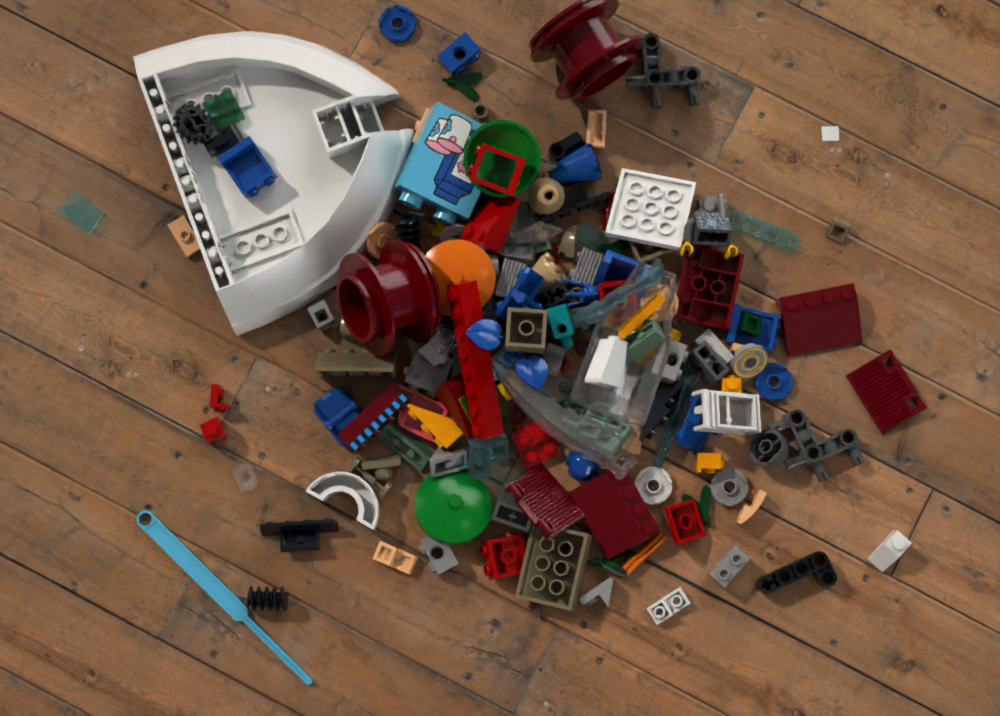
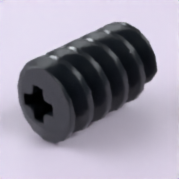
[395,213,421,251]
[247,586,289,611]

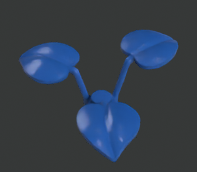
[465,315,550,390]

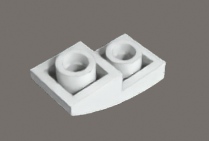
[646,586,691,625]

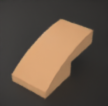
[735,490,767,524]
[372,541,418,575]

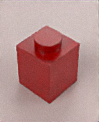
[200,417,228,444]

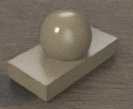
[361,455,403,481]

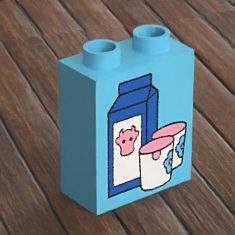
[393,102,483,226]

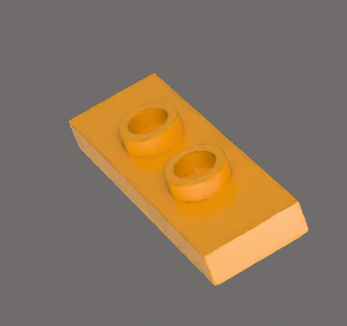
[618,291,665,340]

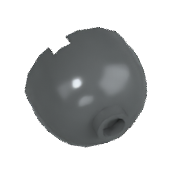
[749,429,789,468]

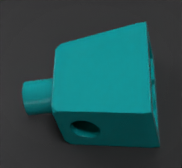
[546,303,575,349]

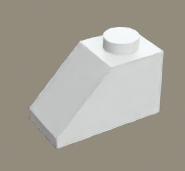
[867,530,912,572]

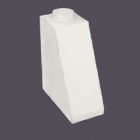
[584,336,627,388]

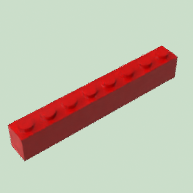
[446,280,504,439]

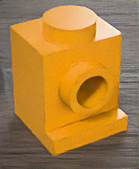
[719,375,742,393]
[695,453,724,474]

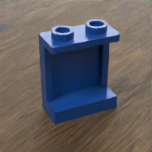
[217,136,278,199]
[594,249,651,299]
[724,303,781,353]

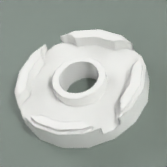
[634,467,672,505]

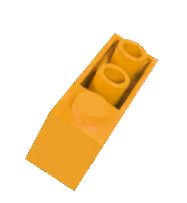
[407,404,464,450]

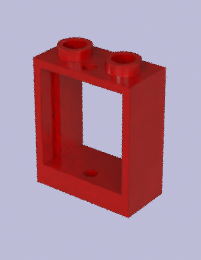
[467,143,527,196]

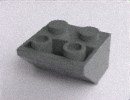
[491,484,531,533]

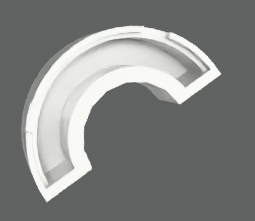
[306,471,380,530]

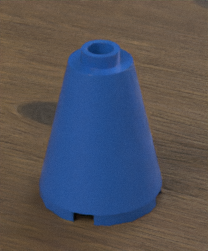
[548,143,603,183]

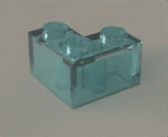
[467,432,509,480]

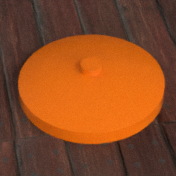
[425,239,496,317]

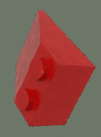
[461,196,521,254]

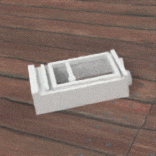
[692,389,761,435]

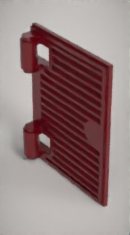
[846,349,927,435]
[504,463,586,541]

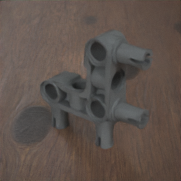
[622,32,701,109]
[767,409,865,483]

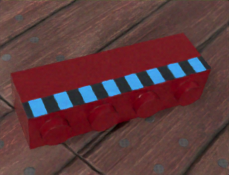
[337,381,409,452]

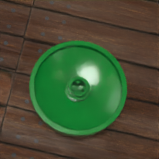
[464,120,541,198]
[414,470,492,545]

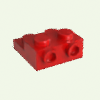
[510,417,561,470]
[480,534,526,580]

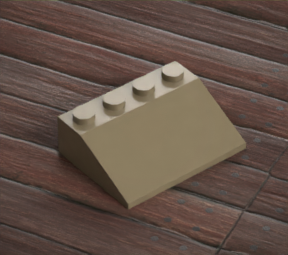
[315,349,397,378]
[515,524,592,612]

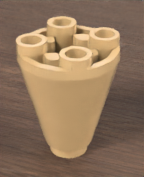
[527,177,565,215]
[532,251,569,293]

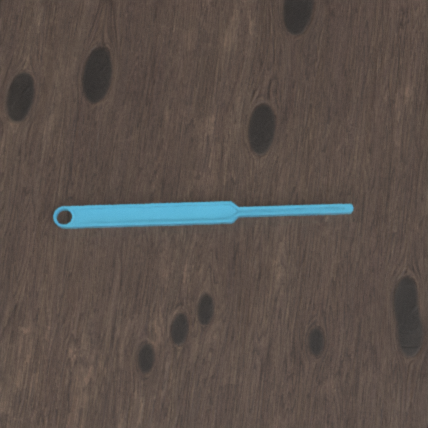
[136,511,313,685]

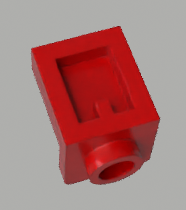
[209,384,231,413]

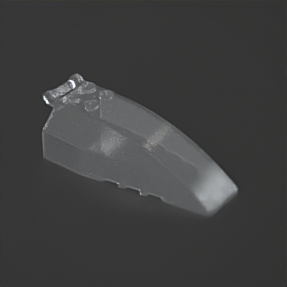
[491,349,646,480]

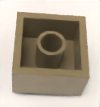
[505,307,547,354]

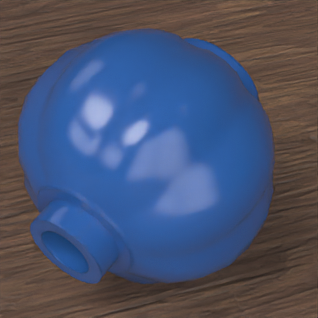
[565,445,602,482]

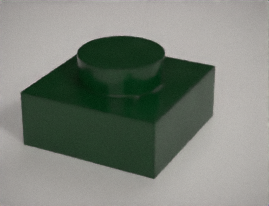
[739,312,762,337]

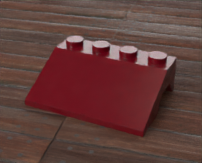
[674,243,744,332]
[775,283,863,357]
[569,463,660,560]

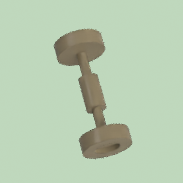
[346,456,394,500]

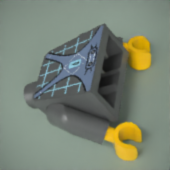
[680,208,738,259]

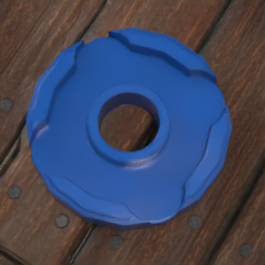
[379,5,416,43]
[754,363,793,401]

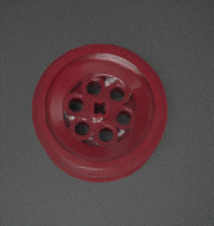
[529,0,644,100]
[336,240,442,356]

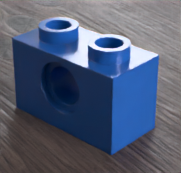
[437,32,481,78]

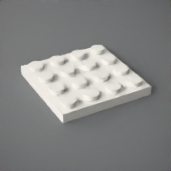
[605,168,696,251]

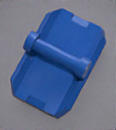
[494,266,544,322]
[314,386,362,449]
[675,396,723,454]

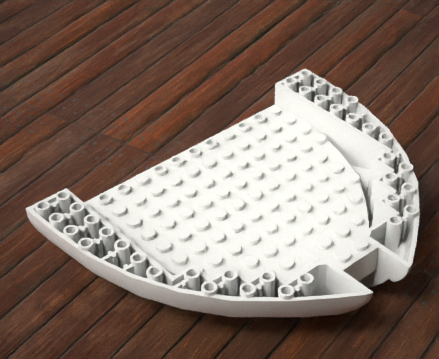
[133,31,415,336]

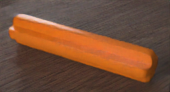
[622,531,666,577]

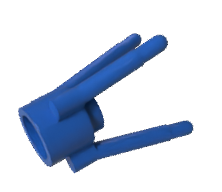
[562,278,599,308]

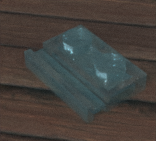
[58,190,106,236]

